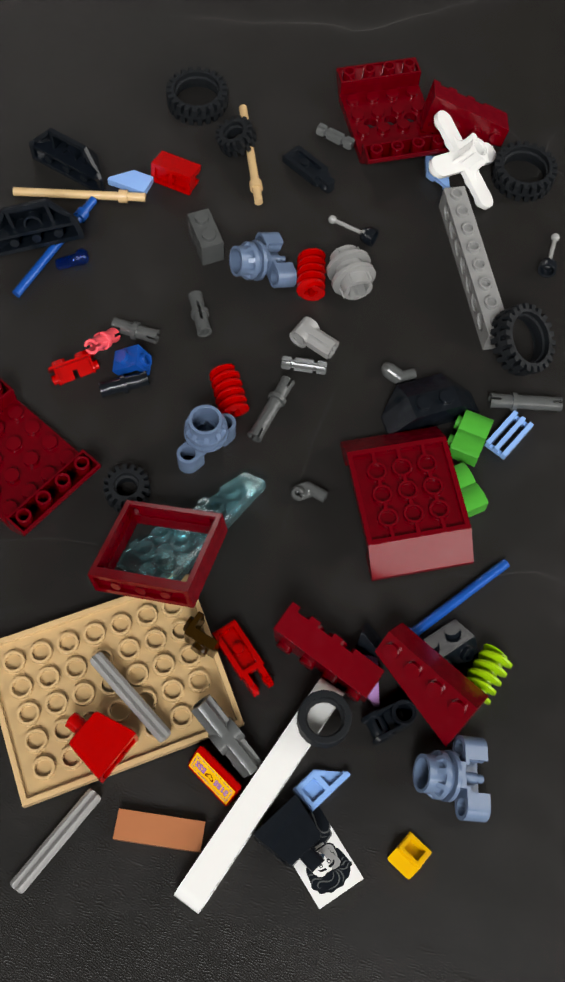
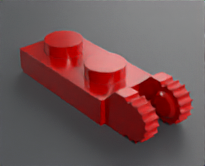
[212,619,274,697]

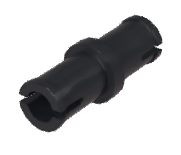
[98,370,150,398]

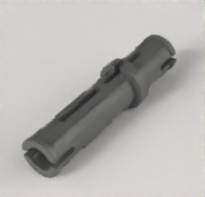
[247,375,295,442]
[488,392,563,412]

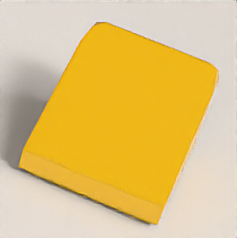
[387,831,432,879]

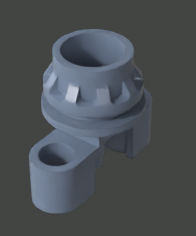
[229,232,297,288]
[176,405,236,474]
[413,735,491,823]

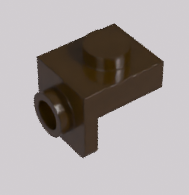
[183,611,219,658]

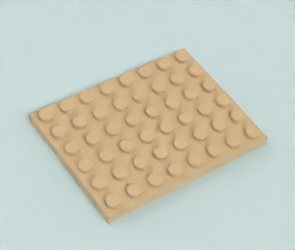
[0,574,244,808]

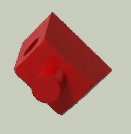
[65,711,139,784]

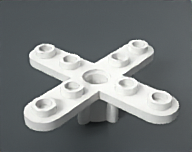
[428,110,497,210]

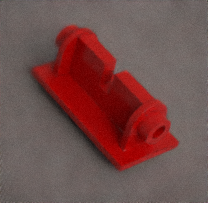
[48,350,100,386]

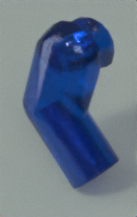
[55,249,89,270]

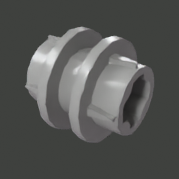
[326,245,376,300]

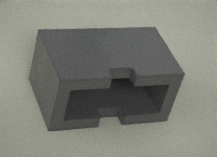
[187,208,224,265]

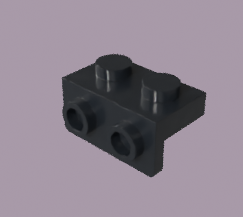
[423,619,479,669]

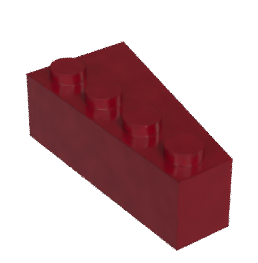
[420,79,509,147]
[273,602,384,703]
[375,622,489,747]

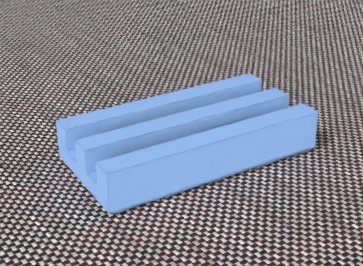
[484,410,534,460]

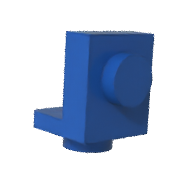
[112,344,152,376]

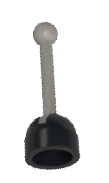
[328,215,379,247]
[538,233,560,278]

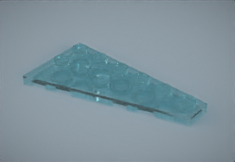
[116,472,266,581]

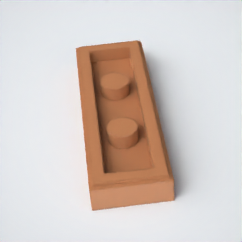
[113,808,206,853]

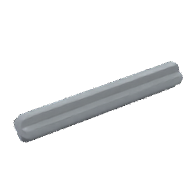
[90,652,171,743]
[10,789,101,894]

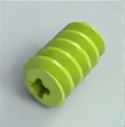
[467,643,513,705]

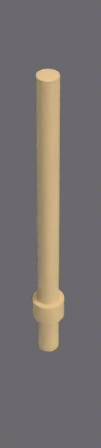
[239,104,263,206]
[13,187,146,203]

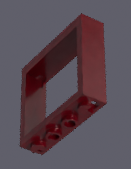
[87,500,228,608]

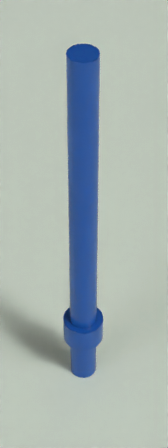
[12,196,97,298]
[408,559,510,636]

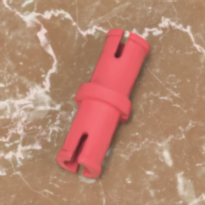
[84,328,121,354]

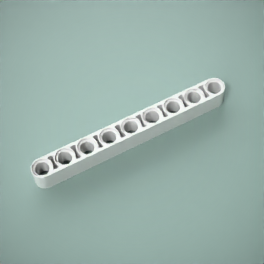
[174,678,345,914]

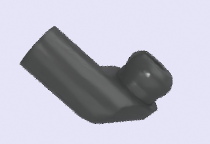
[381,362,417,384]
[291,481,329,503]

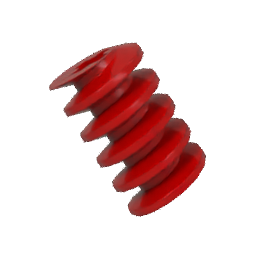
[296,248,326,301]
[209,364,249,418]

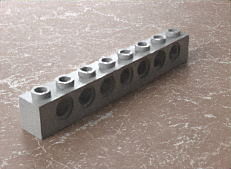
[439,186,504,350]

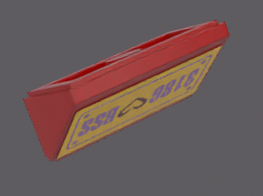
[188,746,241,806]

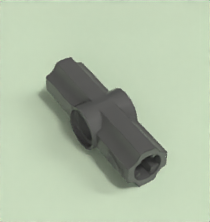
[190,694,263,778]

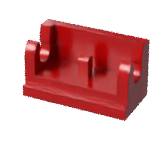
[151,150,201,196]

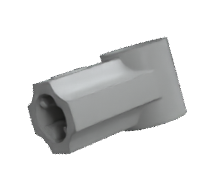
[289,316,339,359]

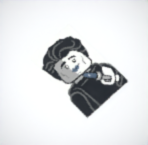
[294,806,364,909]

